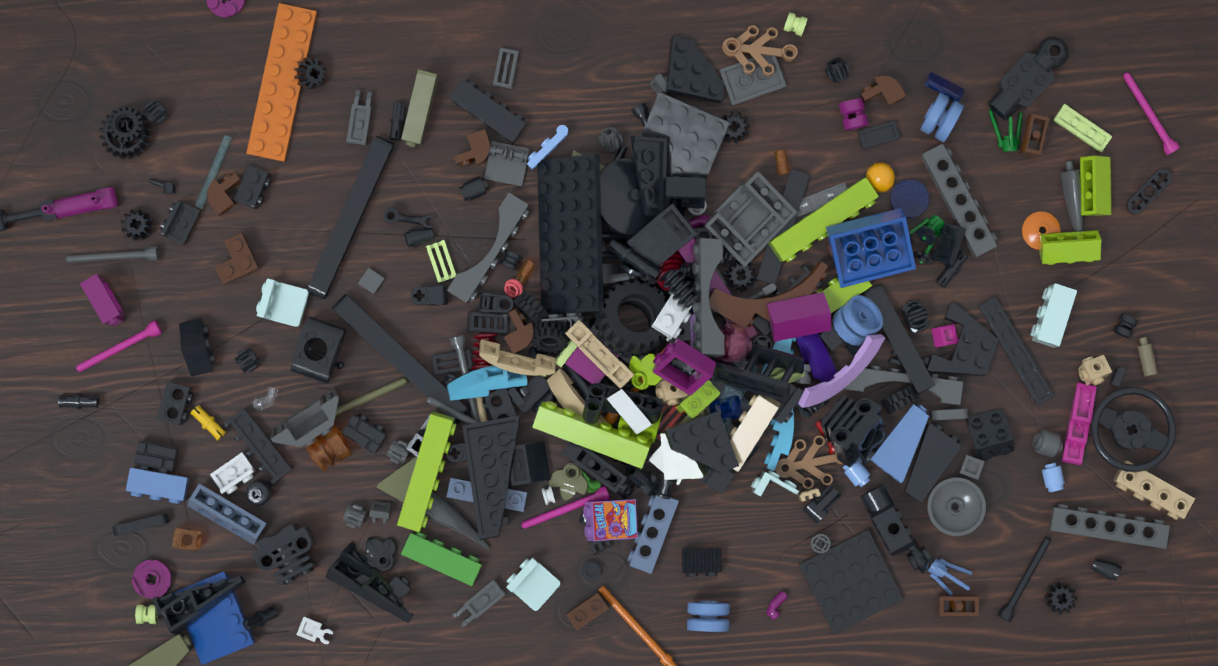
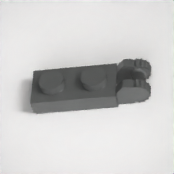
[346,90,373,146]
[453,579,506,627]

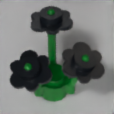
[908,215,944,265]

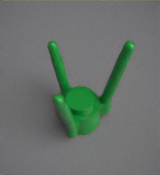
[989,109,1023,152]

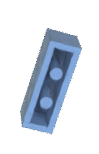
[126,468,190,504]

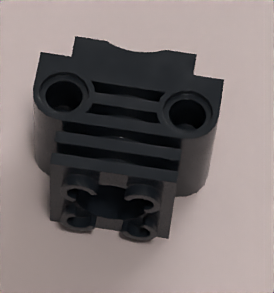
[290,316,347,384]
[821,395,886,468]
[252,523,317,585]

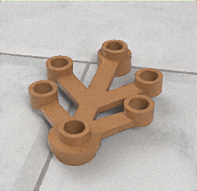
[722,25,798,77]
[775,436,843,489]

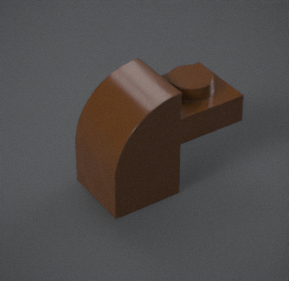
[860,76,906,107]
[453,129,490,167]
[207,173,242,216]
[504,309,533,354]

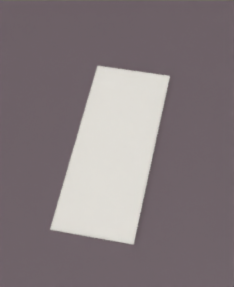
[607,389,652,434]

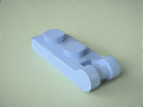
[527,125,568,171]

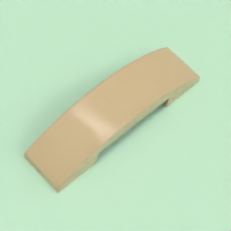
[565,320,634,389]
[479,340,556,376]
[547,368,608,423]

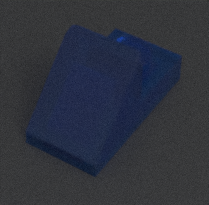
[710,396,742,420]

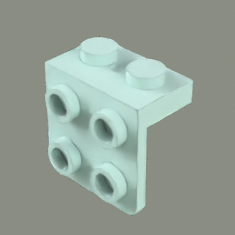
[256,278,309,327]
[751,470,799,496]
[506,558,560,611]

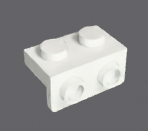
[651,294,692,341]
[210,452,256,495]

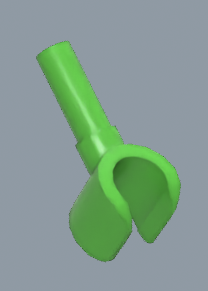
[581,468,601,493]

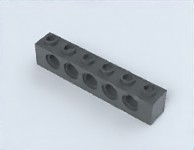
[920,144,998,258]
[1048,504,1170,549]

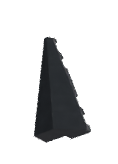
[325,542,414,623]
[152,575,246,635]

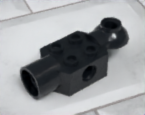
[987,36,1069,121]
[860,484,932,574]

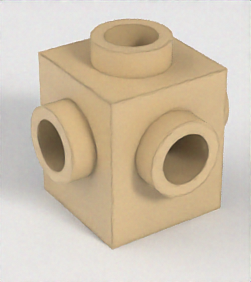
[1078,355,1112,386]
[656,379,688,406]

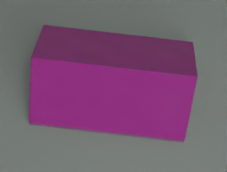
[766,292,831,342]

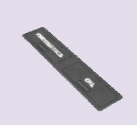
[797,183,847,217]

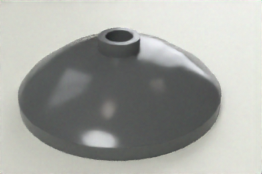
[927,478,986,536]

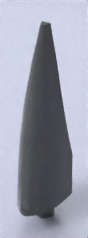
[1060,161,1083,232]
[425,492,489,549]

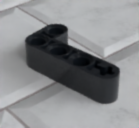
[582,383,663,424]

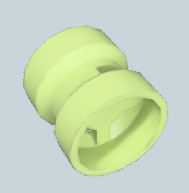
[783,12,808,36]
[135,604,158,624]

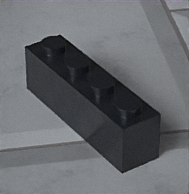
[449,79,527,144]

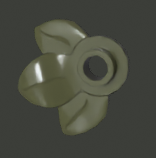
[549,463,588,501]

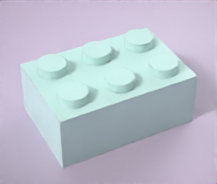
[1030,283,1077,348]

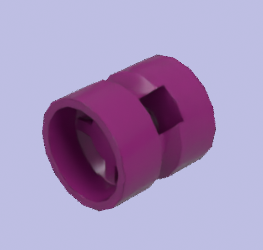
[838,98,869,131]

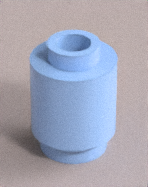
[842,461,871,487]
[1042,463,1065,492]

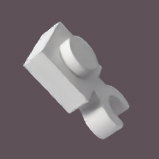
[296,616,334,644]

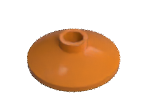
[1022,212,1061,250]

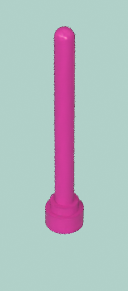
[1123,72,1180,156]
[76,320,162,372]
[521,485,611,529]

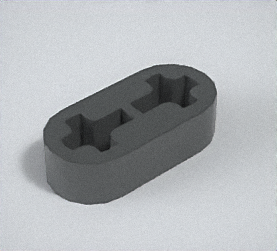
[931,409,969,420]

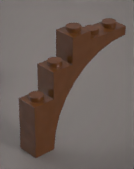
[709,261,828,329]

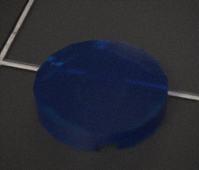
[890,180,929,218]

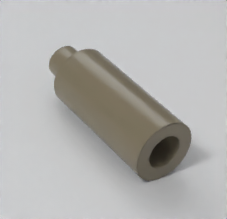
[1137,337,1158,377]

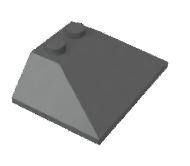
[704,171,798,267]
[271,387,339,447]

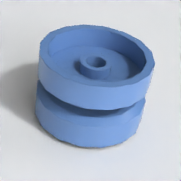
[920,92,964,143]
[833,295,883,346]
[687,600,730,632]

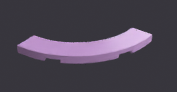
[798,334,885,408]

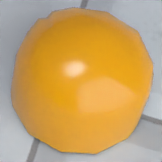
[866,162,895,193]

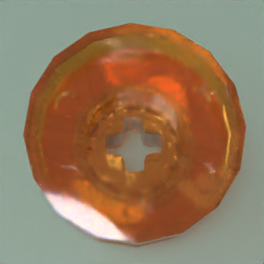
[306,424,353,472]

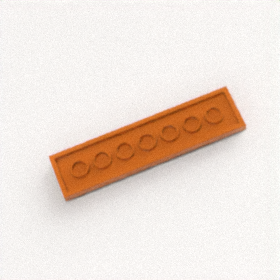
[246,3,317,162]

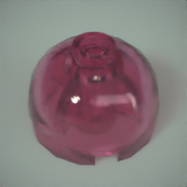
[719,323,752,363]

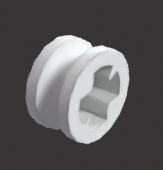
[542,486,556,505]

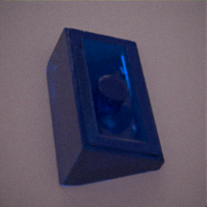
[924,72,964,102]

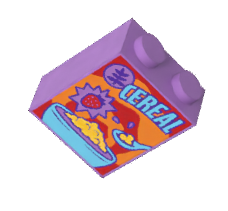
[583,499,638,541]

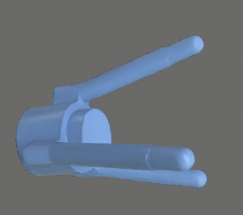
[928,558,972,595]

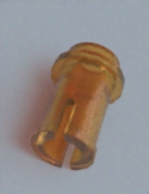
[773,150,791,175]
[514,259,536,285]

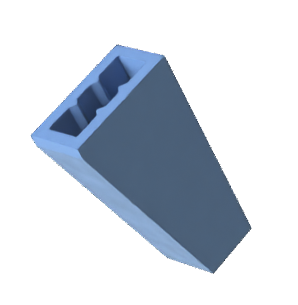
[870,404,929,483]

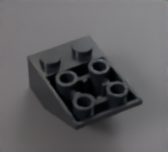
[627,204,697,268]

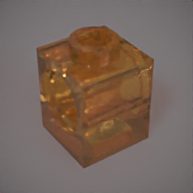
[172,528,203,551]

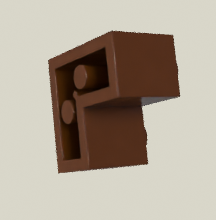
[215,233,260,286]

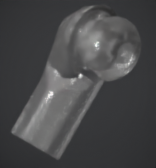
[253,386,278,410]

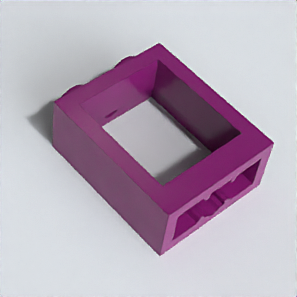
[80,274,126,327]
[652,339,716,396]

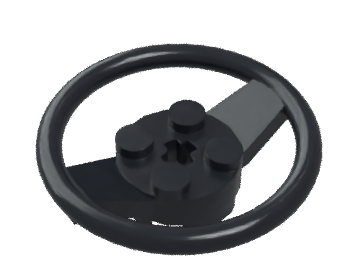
[1091,387,1176,472]

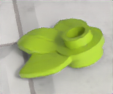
[629,353,662,390]

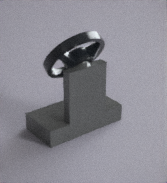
[603,262,646,284]

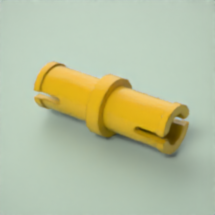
[190,405,226,441]

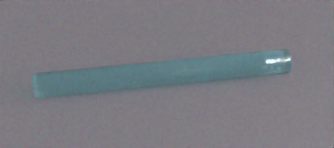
[195,135,232,209]

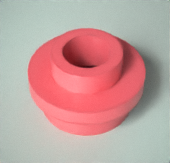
[504,279,523,298]

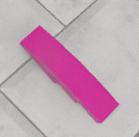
[1061,383,1097,466]

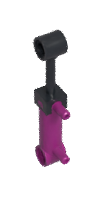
[0,187,118,232]

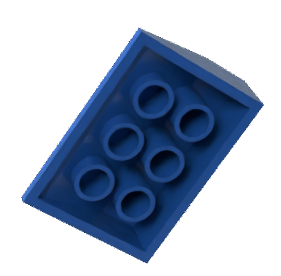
[826,208,916,288]
[174,571,256,665]

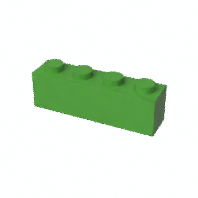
[401,531,482,586]

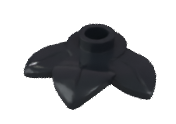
[363,537,396,572]

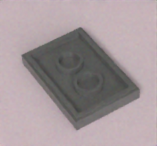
[719,55,787,106]

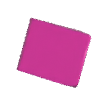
[932,324,958,348]

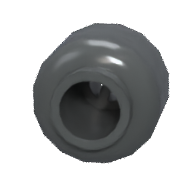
[1032,430,1063,457]

